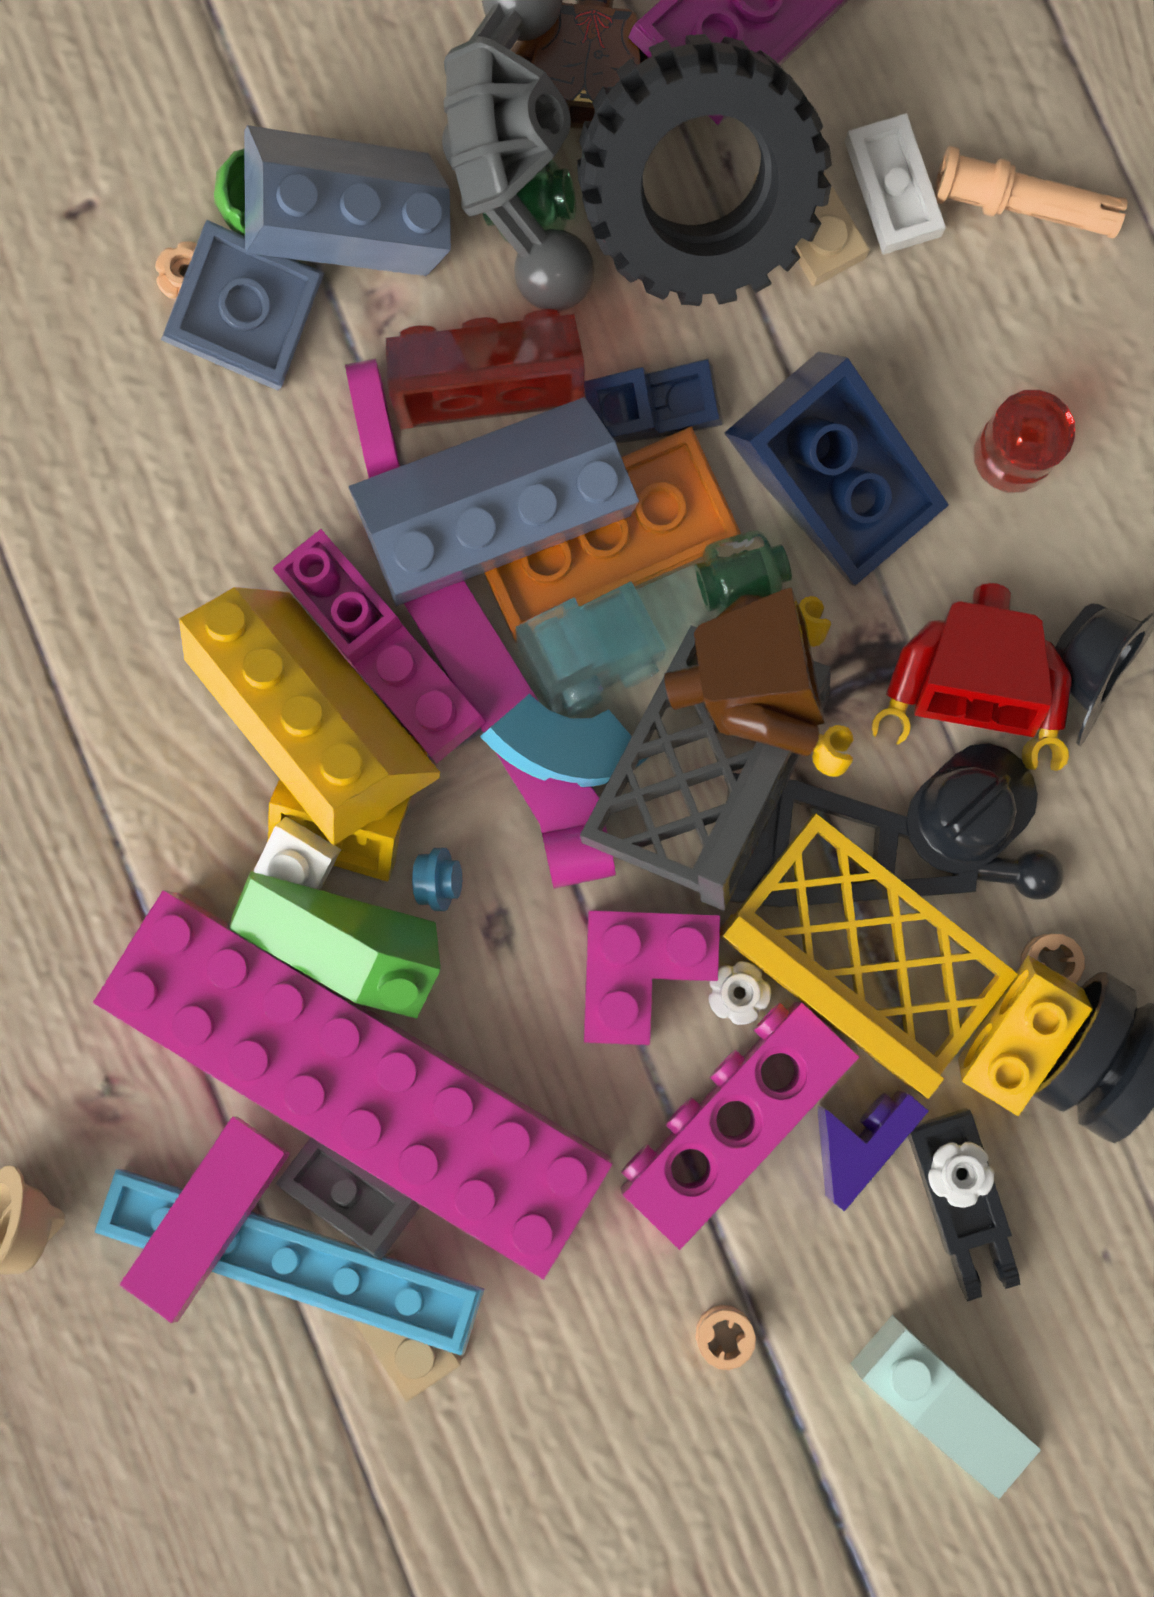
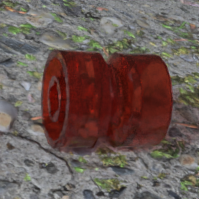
[973,390,1075,493]

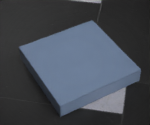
[161,220,324,390]

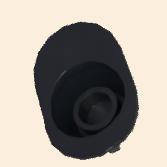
[1055,603,1154,746]
[906,743,1038,874]

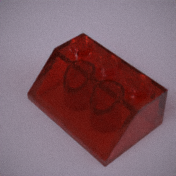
[386,309,585,430]

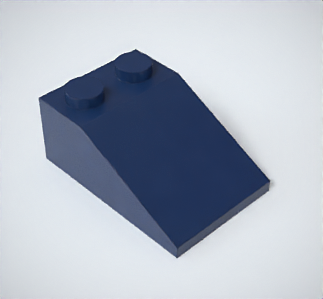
[724,351,949,586]

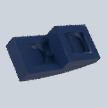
[583,359,723,443]

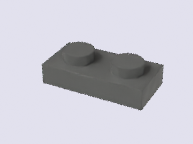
[275,1137,420,1261]

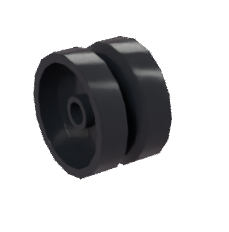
[1033,972,1154,1144]

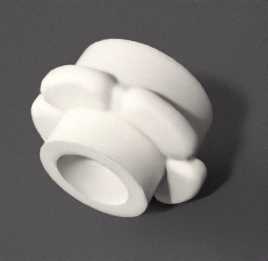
[708,961,771,1025]
[929,1142,994,1207]

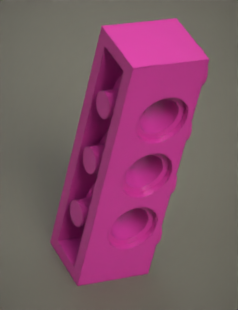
[620,1001,859,1250]

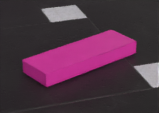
[119,1116,290,1323]

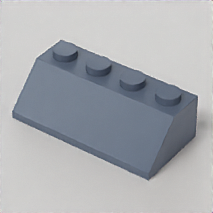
[348,397,639,606]

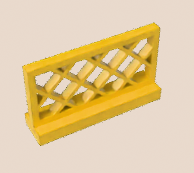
[719,813,1018,1099]

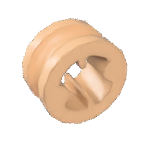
[1020,934,1085,984]
[695,1305,756,1370]

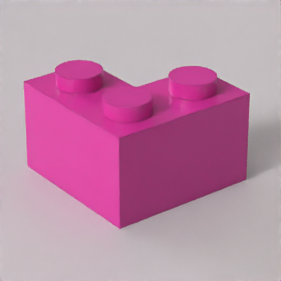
[583,911,720,1045]

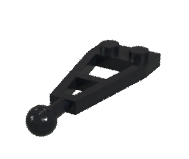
[727,773,1064,908]

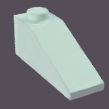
[850,1315,1041,1499]

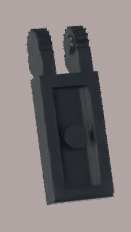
[908,1108,1021,1301]

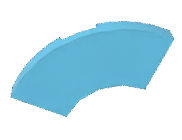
[480,694,649,787]

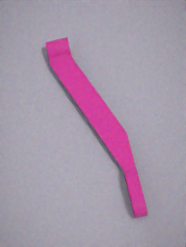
[345,358,616,889]

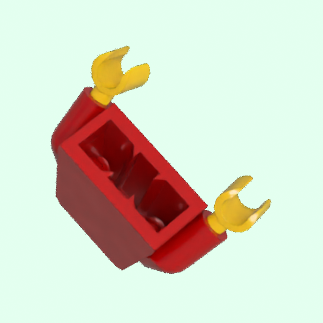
[871,583,1072,771]

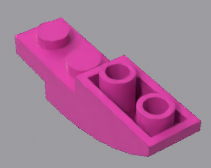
[272,528,485,764]

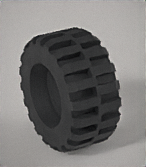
[577,34,832,306]

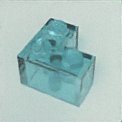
[515,581,666,717]

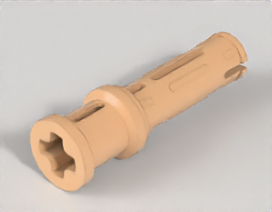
[934,145,1127,239]

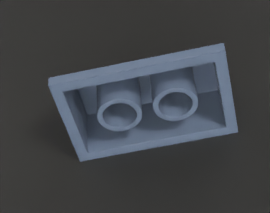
[244,125,451,276]

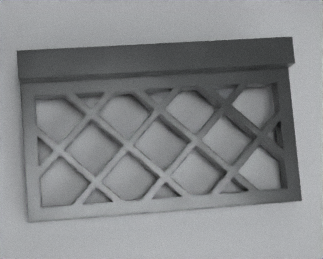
[580,625,831,911]

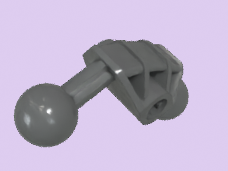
[442,0,594,312]

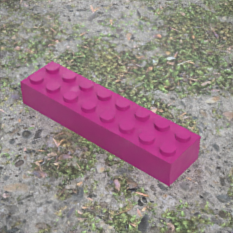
[92,890,612,1280]

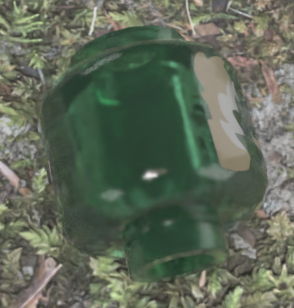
[694,530,792,614]

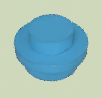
[412,848,462,911]

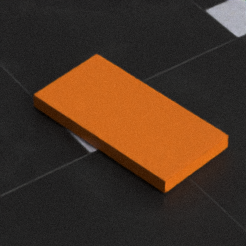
[484,426,744,643]

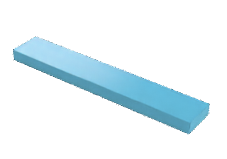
[95,1169,485,1355]

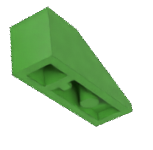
[229,871,441,1019]

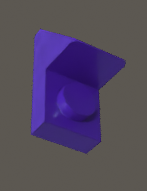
[817,1090,929,1212]

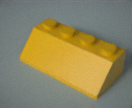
[179,587,440,846]

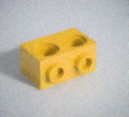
[958,955,1093,1116]

